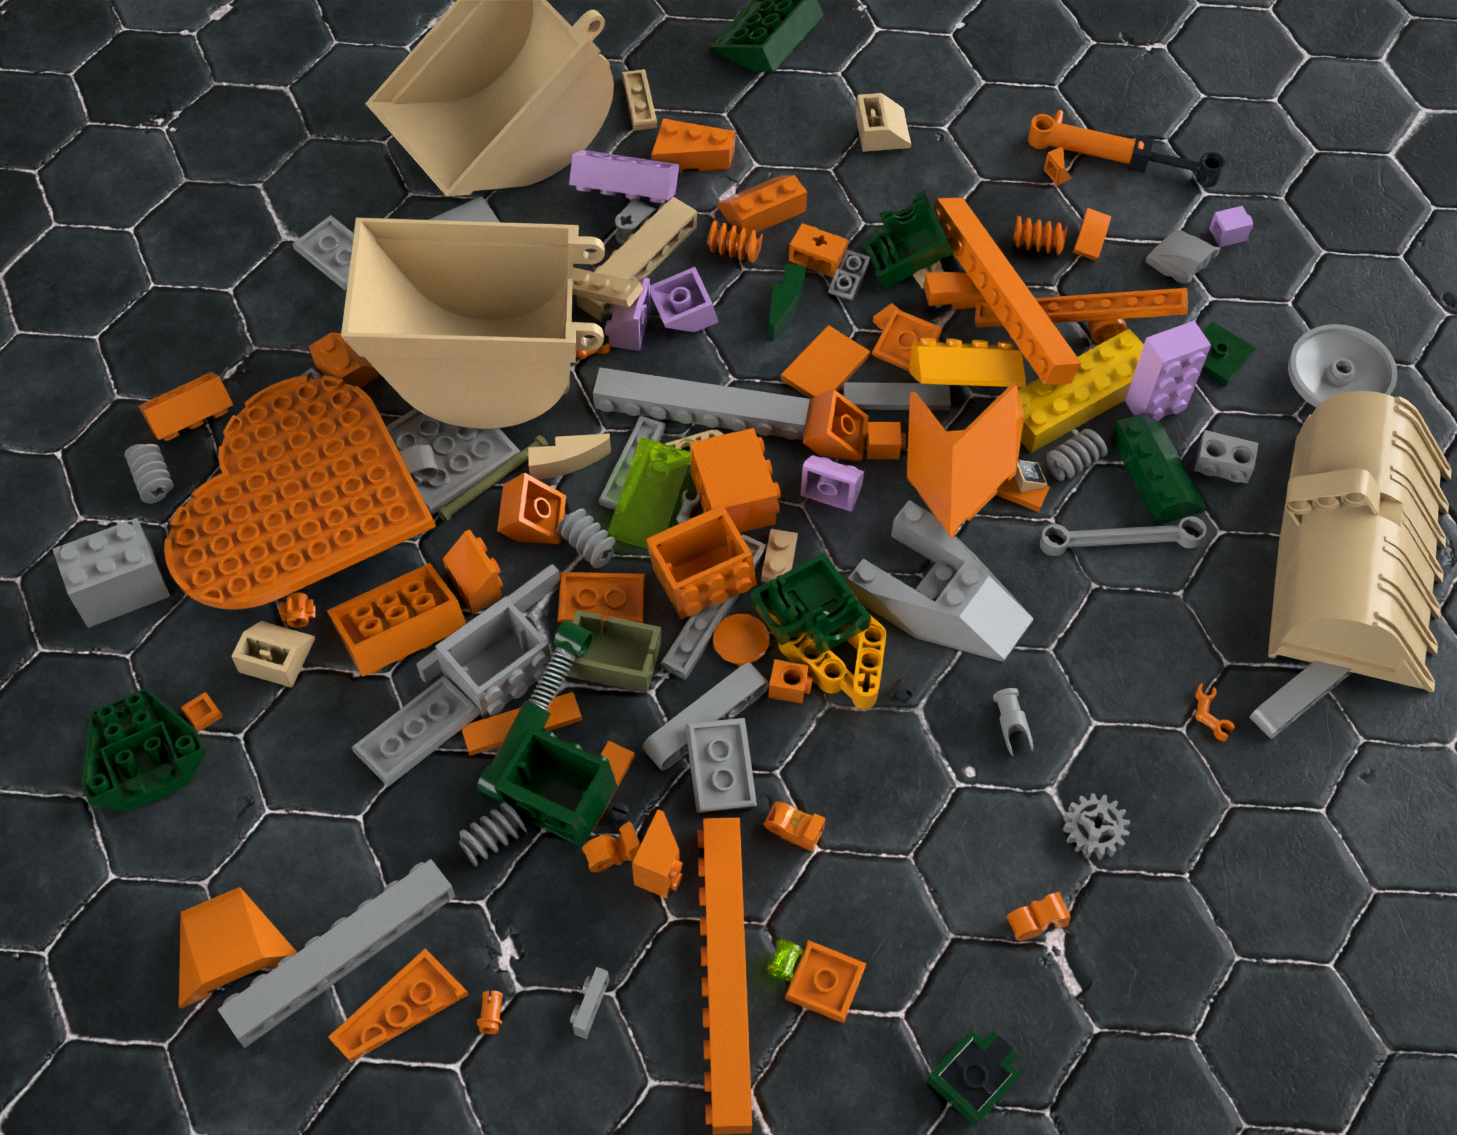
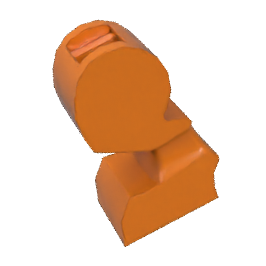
[582,821,641,872]
[1006,892,1071,941]

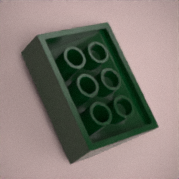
[710,0,823,73]

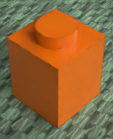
[866,422,906,459]

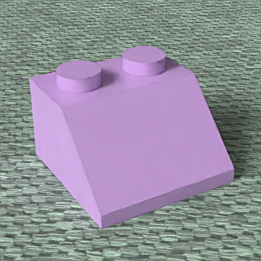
[650,267,718,332]
[605,278,651,351]
[800,455,864,512]

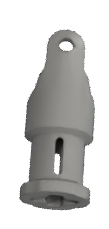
[993,688,1034,757]

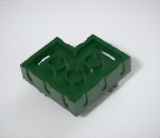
[863,190,954,289]
[751,553,871,654]

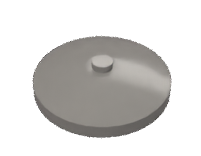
[1288,324,1397,408]

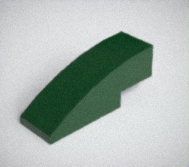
[768,264,806,341]

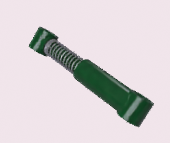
[477,620,594,802]

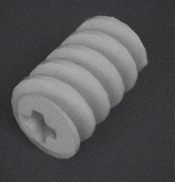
[1046,429,1108,482]
[125,444,174,504]
[556,508,615,568]
[459,802,527,867]

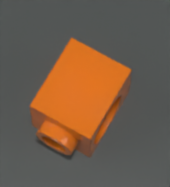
[768,659,813,704]

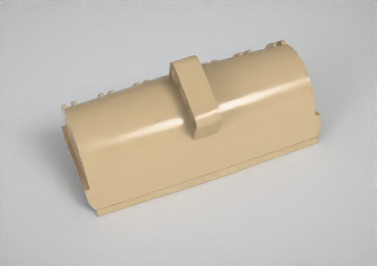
[1268,391,1452,693]

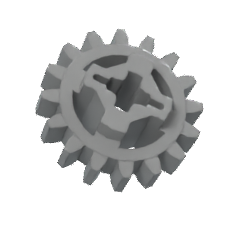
[1063,793,1130,860]

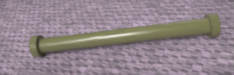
[437,435,549,522]

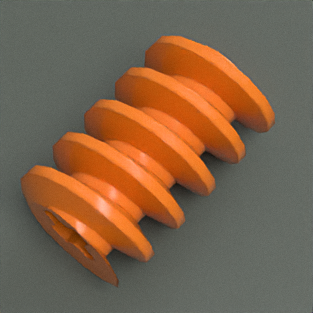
[1013,216,1068,255]
[707,220,763,263]

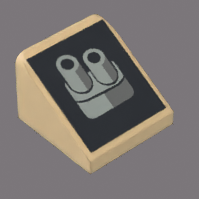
[1014,460,1047,493]

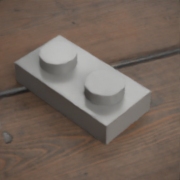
[570,967,609,1039]

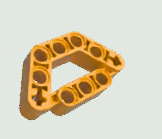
[765,604,886,709]

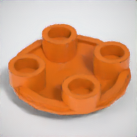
[713,614,769,667]

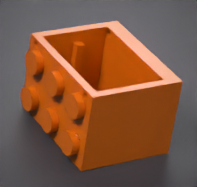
[690,428,781,533]
[646,505,757,620]

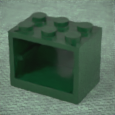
[494,727,618,847]

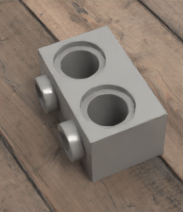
[1194,430,1259,484]

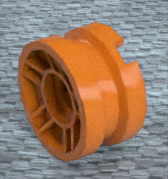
[1087,319,1127,344]

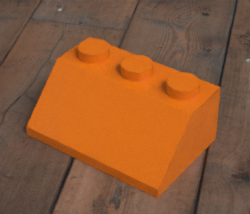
[717,175,807,236]
[138,372,233,441]

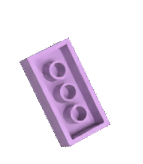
[569,150,679,203]
[1125,321,1211,421]

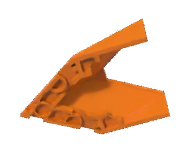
[907,384,1024,539]

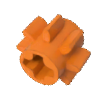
[279,593,316,628]

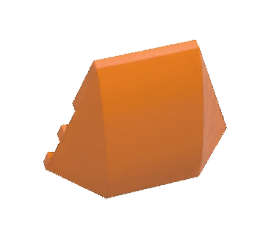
[179,887,298,1009]

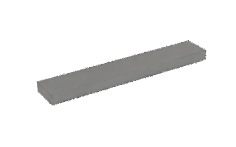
[660,534,767,680]
[417,564,560,684]

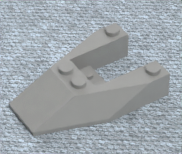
[847,500,1033,662]

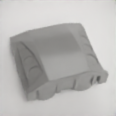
[1145,230,1220,284]

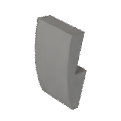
[828,250,871,301]

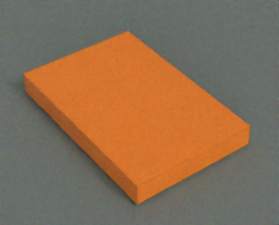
[781,325,870,399]
[557,572,645,627]

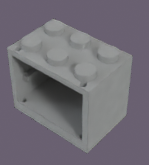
[53,518,170,628]
[435,596,551,719]

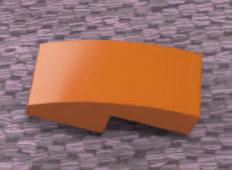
[1073,208,1111,261]

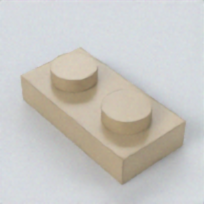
[761,529,798,582]

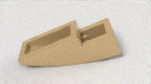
[528,434,611,480]

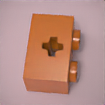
[789,223,848,277]

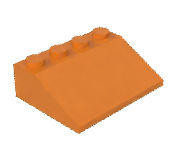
[327,563,466,677]

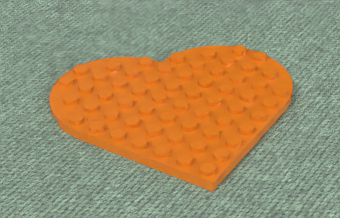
[164,375,436,609]

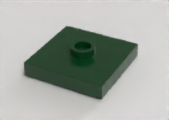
[1201,321,1256,386]

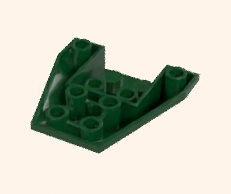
[81,688,206,811]

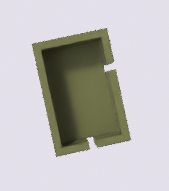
[564,610,661,693]

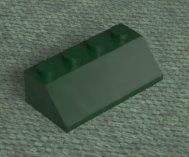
[1111,414,1207,526]

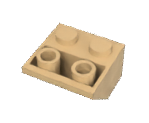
[856,93,911,152]
[231,621,315,688]

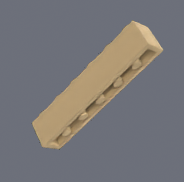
[577,197,697,322]

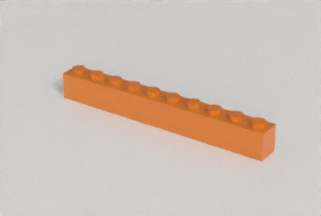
[933,198,1081,385]
[697,818,752,1135]

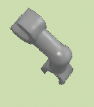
[676,490,700,524]

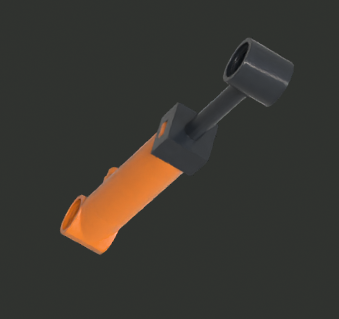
[1028,110,1225,187]

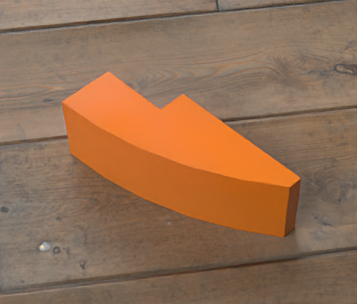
[924,272,986,310]

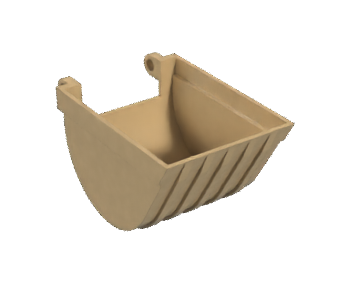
[365,0,614,197]
[341,218,605,429]

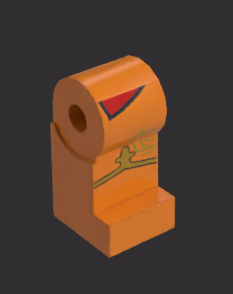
[764,801,826,852]

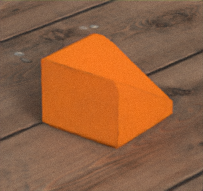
[1044,147,1072,186]

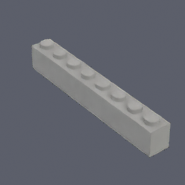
[593,367,810,440]
[217,859,455,1048]

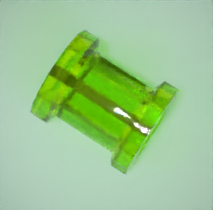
[767,940,803,981]

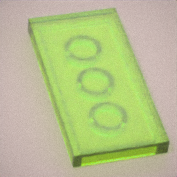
[608,437,690,549]

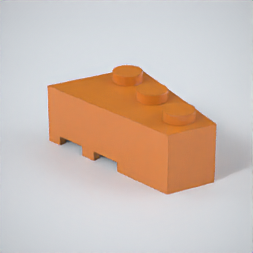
[651,118,735,173]

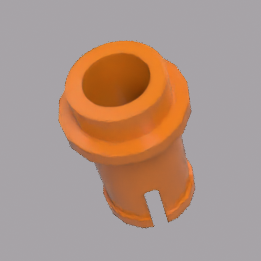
[477,990,503,1034]

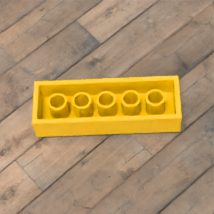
[1018,329,1144,453]

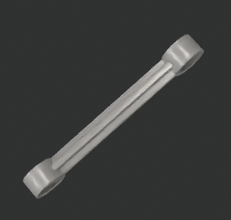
[1040,516,1207,556]

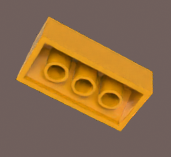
[909,338,1026,387]

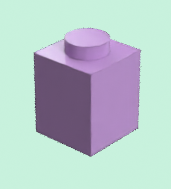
[1209,206,1253,247]

